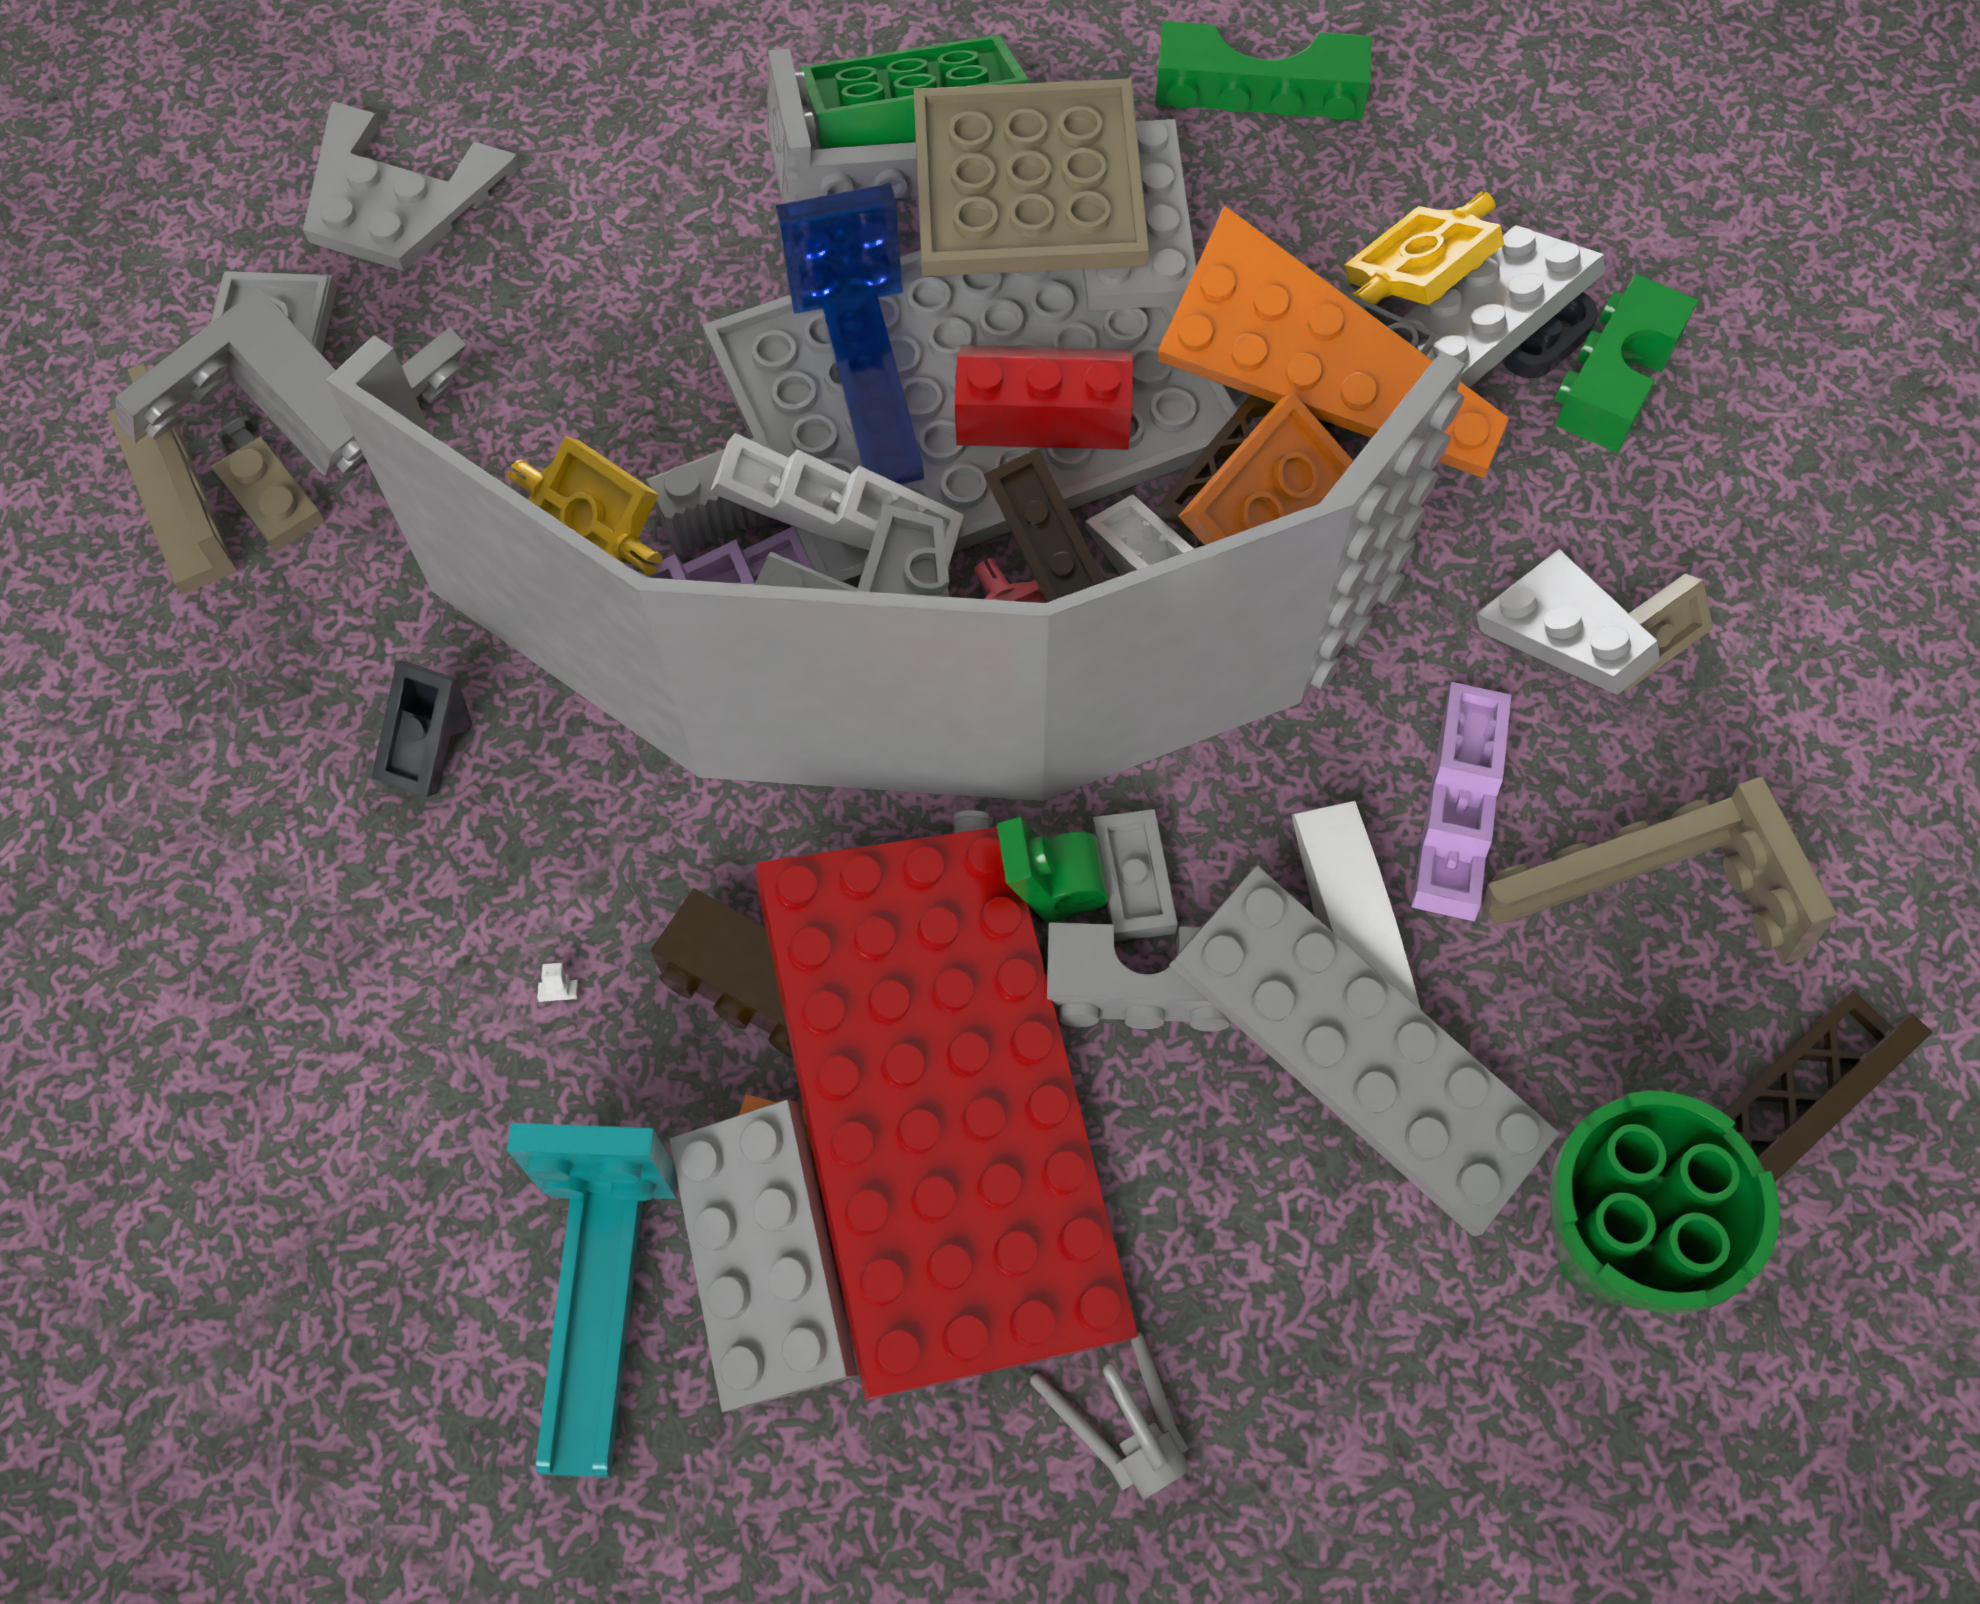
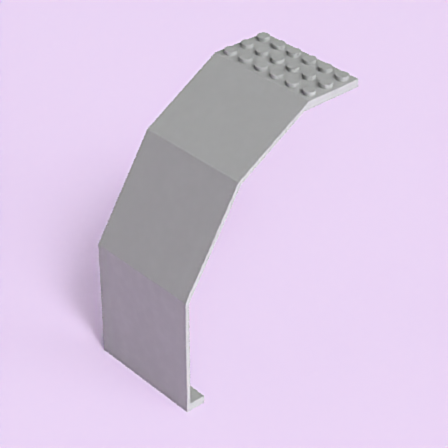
[326,335,1465,801]

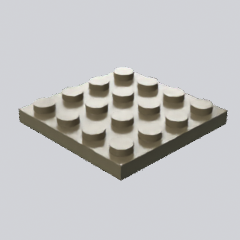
[914,79,1149,277]

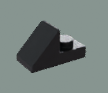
[371,660,472,797]

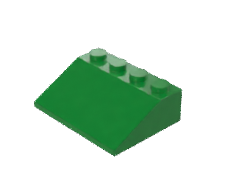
[799,34,1029,149]

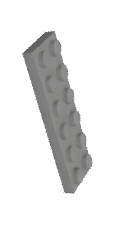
[1169,865,1560,1236]

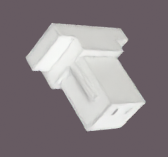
[537,963,578,1002]

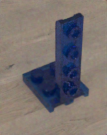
[775,183,924,484]

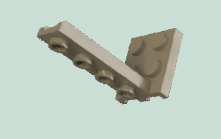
[1483,776,1837,965]

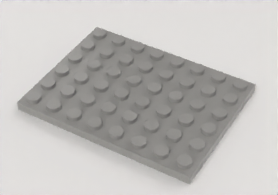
[702,250,1250,588]

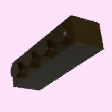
[650,888,793,1059]

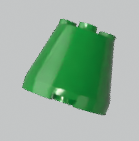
[1550,1091,1780,1314]

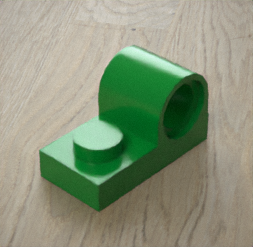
[997,817,1109,923]

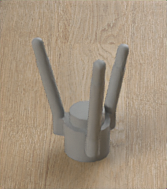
[1030,1332,1192,1500]

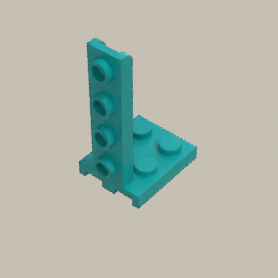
[507,1123,678,1478]

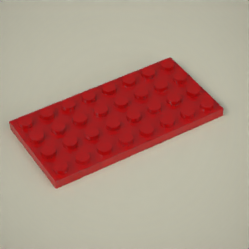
[754,827,1139,1401]

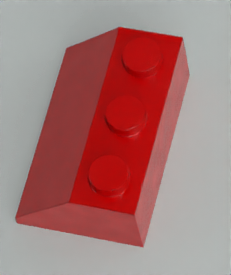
[954,345,1133,450]

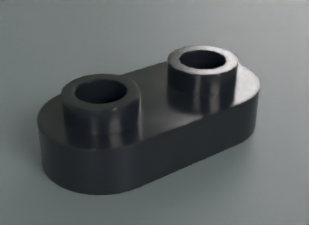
[1502,292,1598,378]

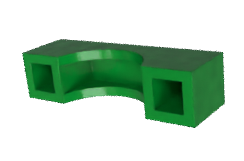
[1155,21,1372,120]

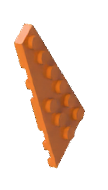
[1158,205,1509,479]

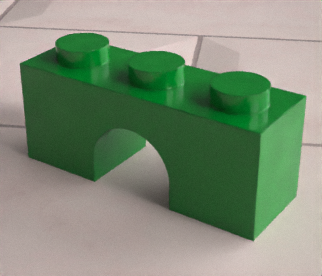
[1554,273,1698,453]

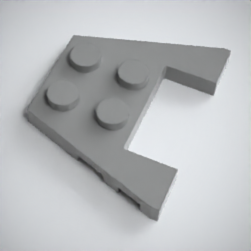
[303,102,520,271]

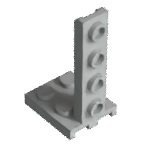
[767,49,918,226]

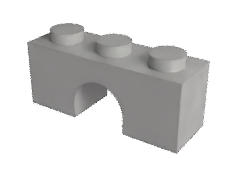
[1047,923,1233,1031]

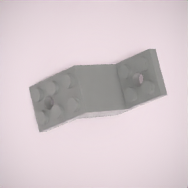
[115,287,466,477]

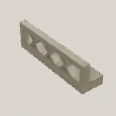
[107,363,238,594]

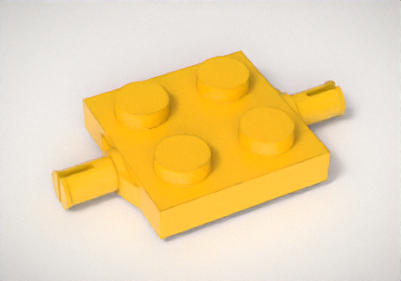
[1344,191,1504,305]
[508,436,662,576]

